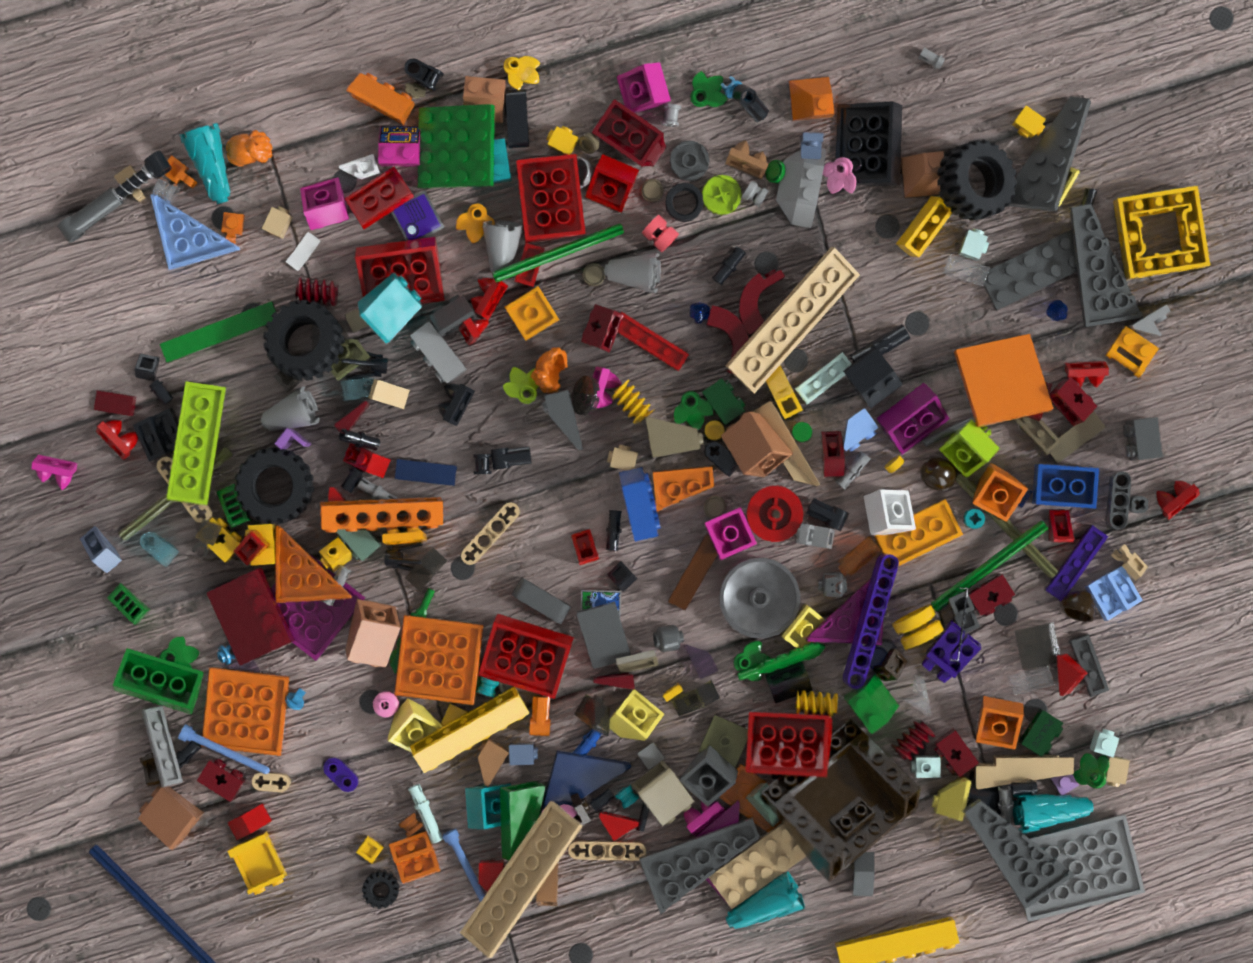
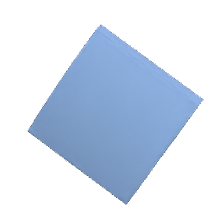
[1085,566,1142,621]

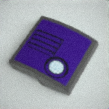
[391,191,445,240]

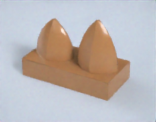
[725,140,768,179]

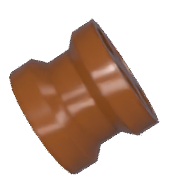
[398,812,423,837]

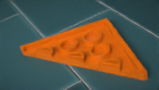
[275,526,351,603]

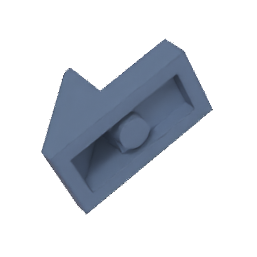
[800,133,823,159]

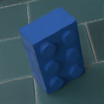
[1032,464,1099,509]
[619,467,661,542]

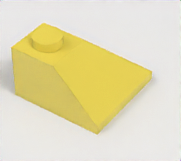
[605,690,664,741]
[387,698,443,753]
[932,776,971,821]

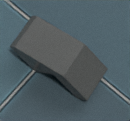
[948,591,980,633]
[852,852,875,896]

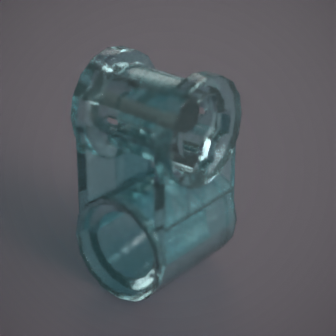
[340,378,375,401]
[140,532,179,567]

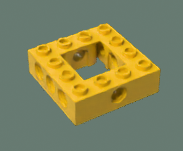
[1113,186,1210,280]

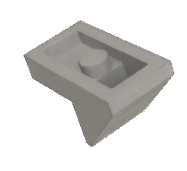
[1128,305,1171,337]

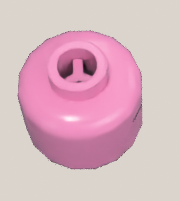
[373,691,400,718]

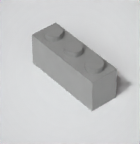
[410,321,467,384]

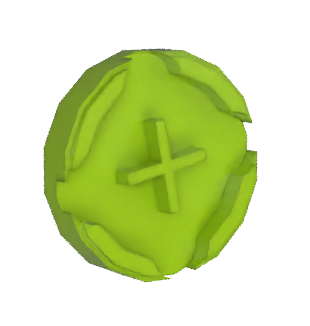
[702,175,742,215]

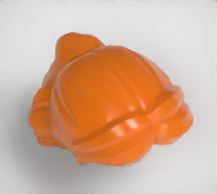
[225,130,272,166]
[531,347,568,394]

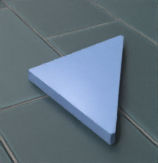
[150,194,240,270]

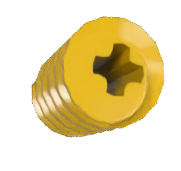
[612,379,655,424]
[796,690,838,717]

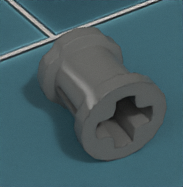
[1129,495,1149,513]

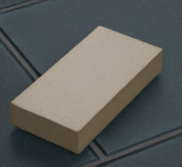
[368,379,410,409]

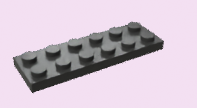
[979,230,1077,311]

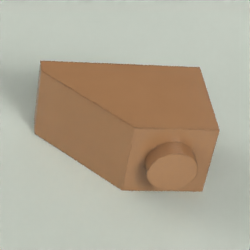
[477,738,509,787]

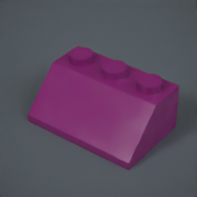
[876,383,950,455]

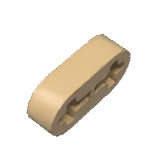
[252,772,291,792]

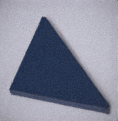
[539,750,632,817]

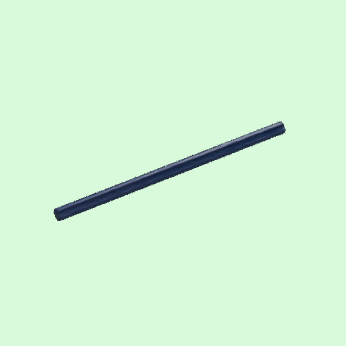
[89,845,216,963]

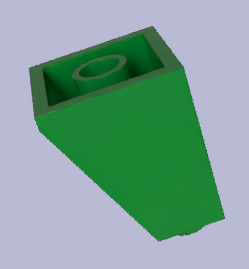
[843,673,899,734]

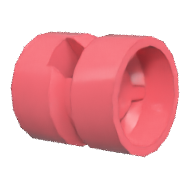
[641,215,679,253]

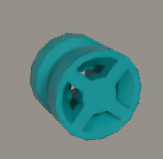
[963,509,985,529]
[476,676,499,697]
[614,784,640,809]

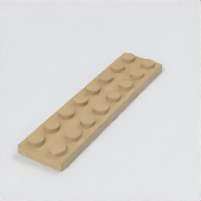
[726,247,860,394]
[460,801,583,958]

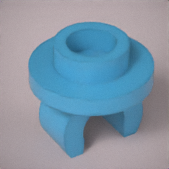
[721,76,742,99]
[217,645,236,665]
[285,688,306,710]

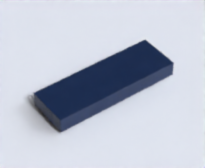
[395,459,457,486]

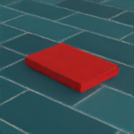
[344,166,414,229]

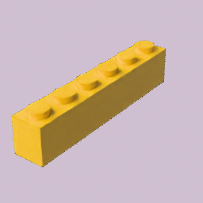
[410,687,529,773]
[835,916,960,963]

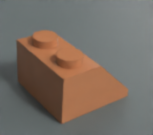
[463,76,507,124]

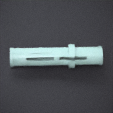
[408,784,443,844]

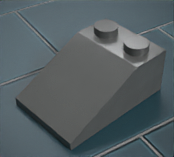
[542,390,583,451]

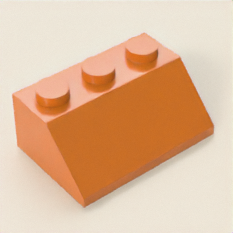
[346,73,415,126]

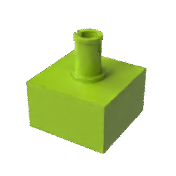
[939,420,1000,478]

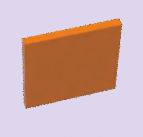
[954,334,1053,427]
[394,615,484,705]
[201,667,290,756]

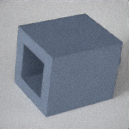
[509,742,538,765]

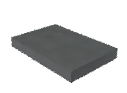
[576,601,631,669]

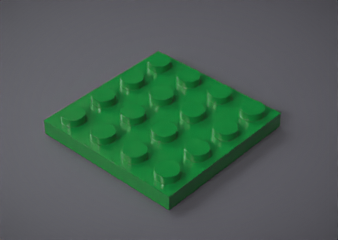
[418,104,495,189]

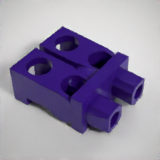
[922,620,981,683]

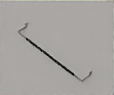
[950,587,968,661]

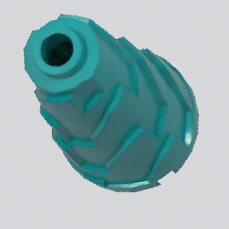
[179,123,231,204]
[1012,794,1094,834]
[725,872,805,929]

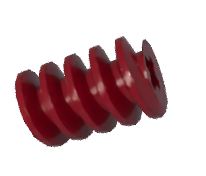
[295,277,339,306]
[890,718,935,761]

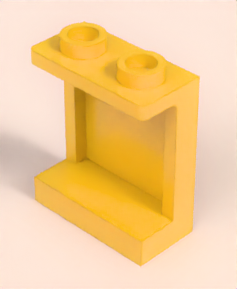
[227,831,287,895]

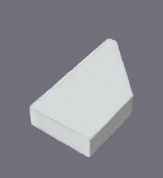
[338,154,380,180]

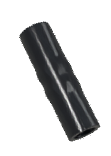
[850,325,910,363]

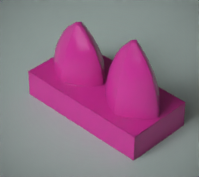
[585,367,622,408]
[31,454,77,490]
[684,800,725,836]

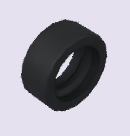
[665,183,704,222]

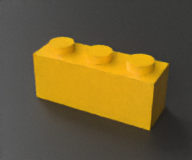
[896,196,952,258]

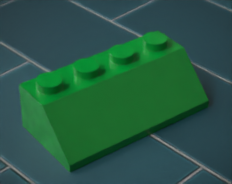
[113,648,204,715]

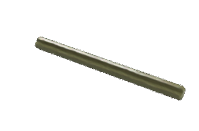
[118,447,233,540]
[955,473,1058,578]

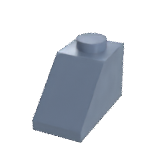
[80,526,122,573]

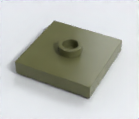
[699,714,748,767]

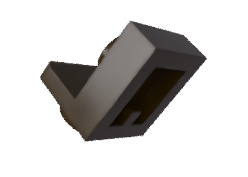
[873,649,908,681]

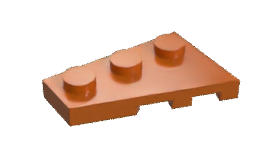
[652,466,714,512]

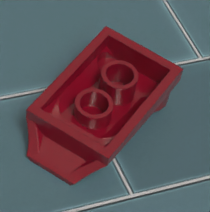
[592,99,667,167]

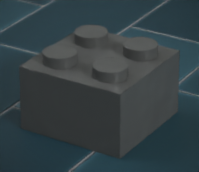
[1123,417,1163,461]

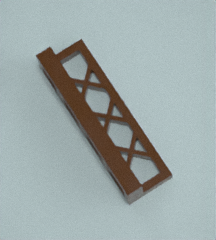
[668,531,718,611]

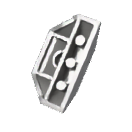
[776,149,826,228]

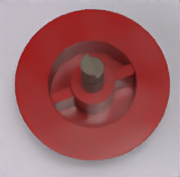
[747,486,803,542]

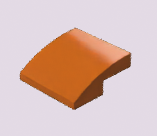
[389,831,441,884]

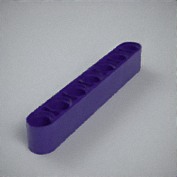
[842,553,899,689]

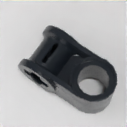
[404,58,444,92]
[704,442,739,477]

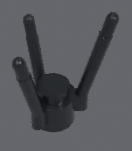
[341,351,388,380]
[384,542,433,576]

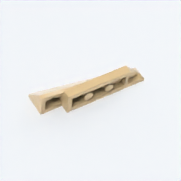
[753,401,820,486]
[973,755,1074,789]

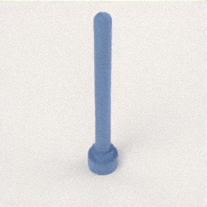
[178,724,270,774]
[442,828,486,902]

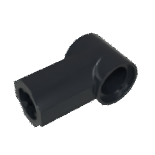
[732,84,769,123]
[491,447,532,470]
[806,498,850,531]

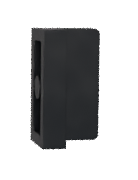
[765,661,813,703]

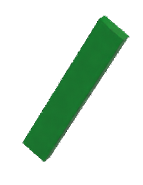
[160,301,277,363]

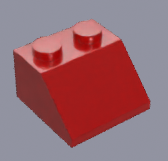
[585,154,639,213]

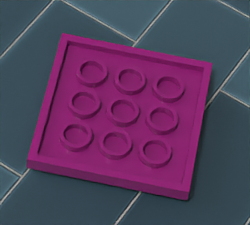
[271,550,366,661]

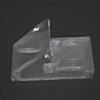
[902,674,932,716]

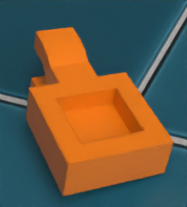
[165,155,198,188]
[221,212,245,244]

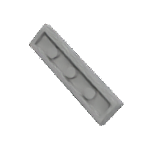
[141,706,183,788]

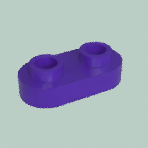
[323,757,359,792]

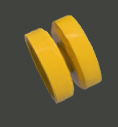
[892,604,944,650]

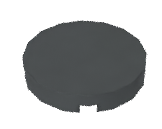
[670,140,710,181]

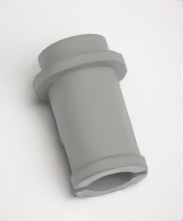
[918,47,945,70]

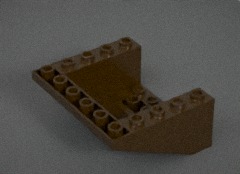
[761,719,921,882]

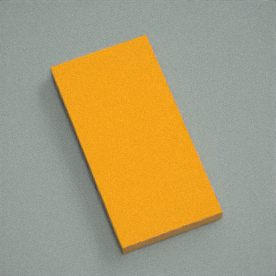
[874,499,963,566]

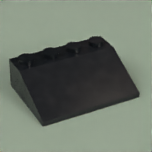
[836,101,902,186]

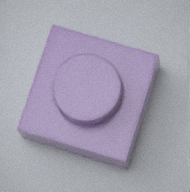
[1050,774,1079,795]

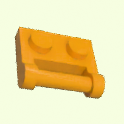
[1105,326,1159,378]

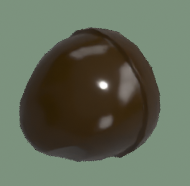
[920,457,957,491]
[1060,591,1096,622]

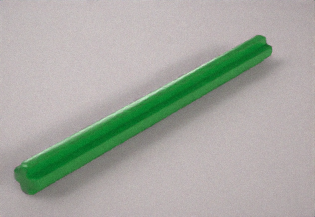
[492,223,624,282]
[931,521,1048,612]

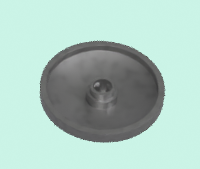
[720,558,800,638]

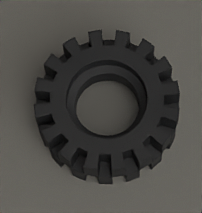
[362,870,399,909]

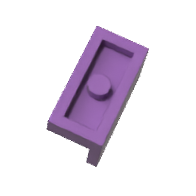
[275,428,311,449]

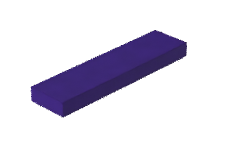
[1045,525,1108,601]

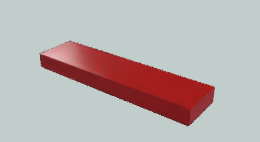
[617,312,689,371]

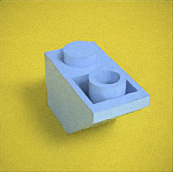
[843,408,879,452]

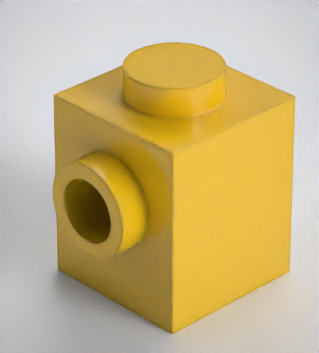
[1012,105,1046,138]
[546,126,578,155]
[319,537,353,573]

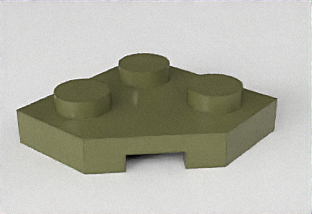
[314,339,370,381]

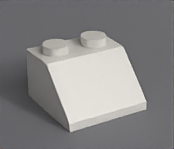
[864,490,916,535]

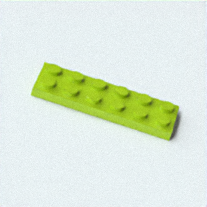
[166,381,226,506]

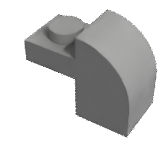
[796,523,835,549]

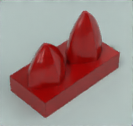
[471,278,508,320]
[458,318,489,346]
[1065,361,1109,388]
[96,420,138,460]
[1156,481,1200,520]

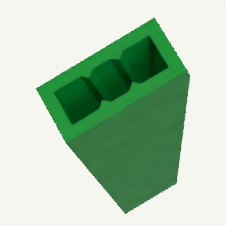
[500,781,545,861]

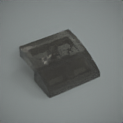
[1014,622,1060,670]

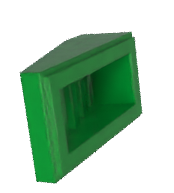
[216,484,251,528]
[107,583,150,625]

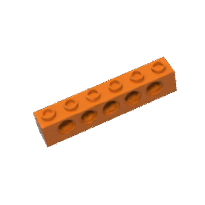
[320,497,443,533]

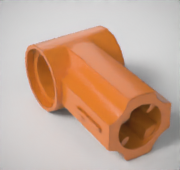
[529,696,551,736]

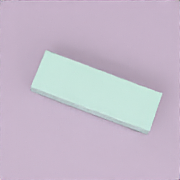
[795,352,852,405]

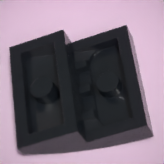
[133,408,179,461]

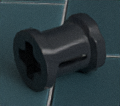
[473,454,492,475]

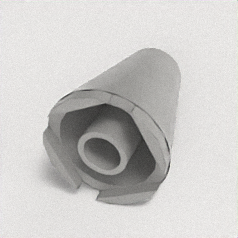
[483,221,523,272]
[604,253,661,293]
[261,386,320,431]

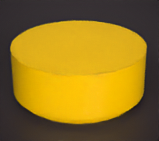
[704,420,725,441]
[884,455,904,473]

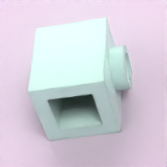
[958,228,989,261]
[1090,729,1119,757]
[910,755,941,778]

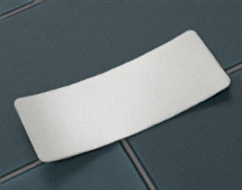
[286,232,320,271]

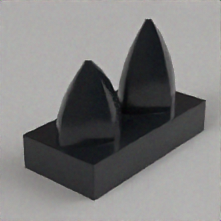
[438,384,475,426]

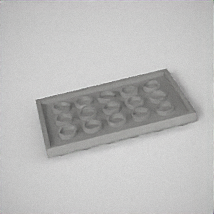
[1024,814,1145,922]

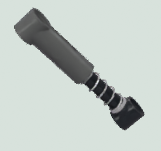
[57,150,172,243]

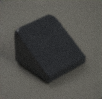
[134,353,160,381]
[606,561,637,592]

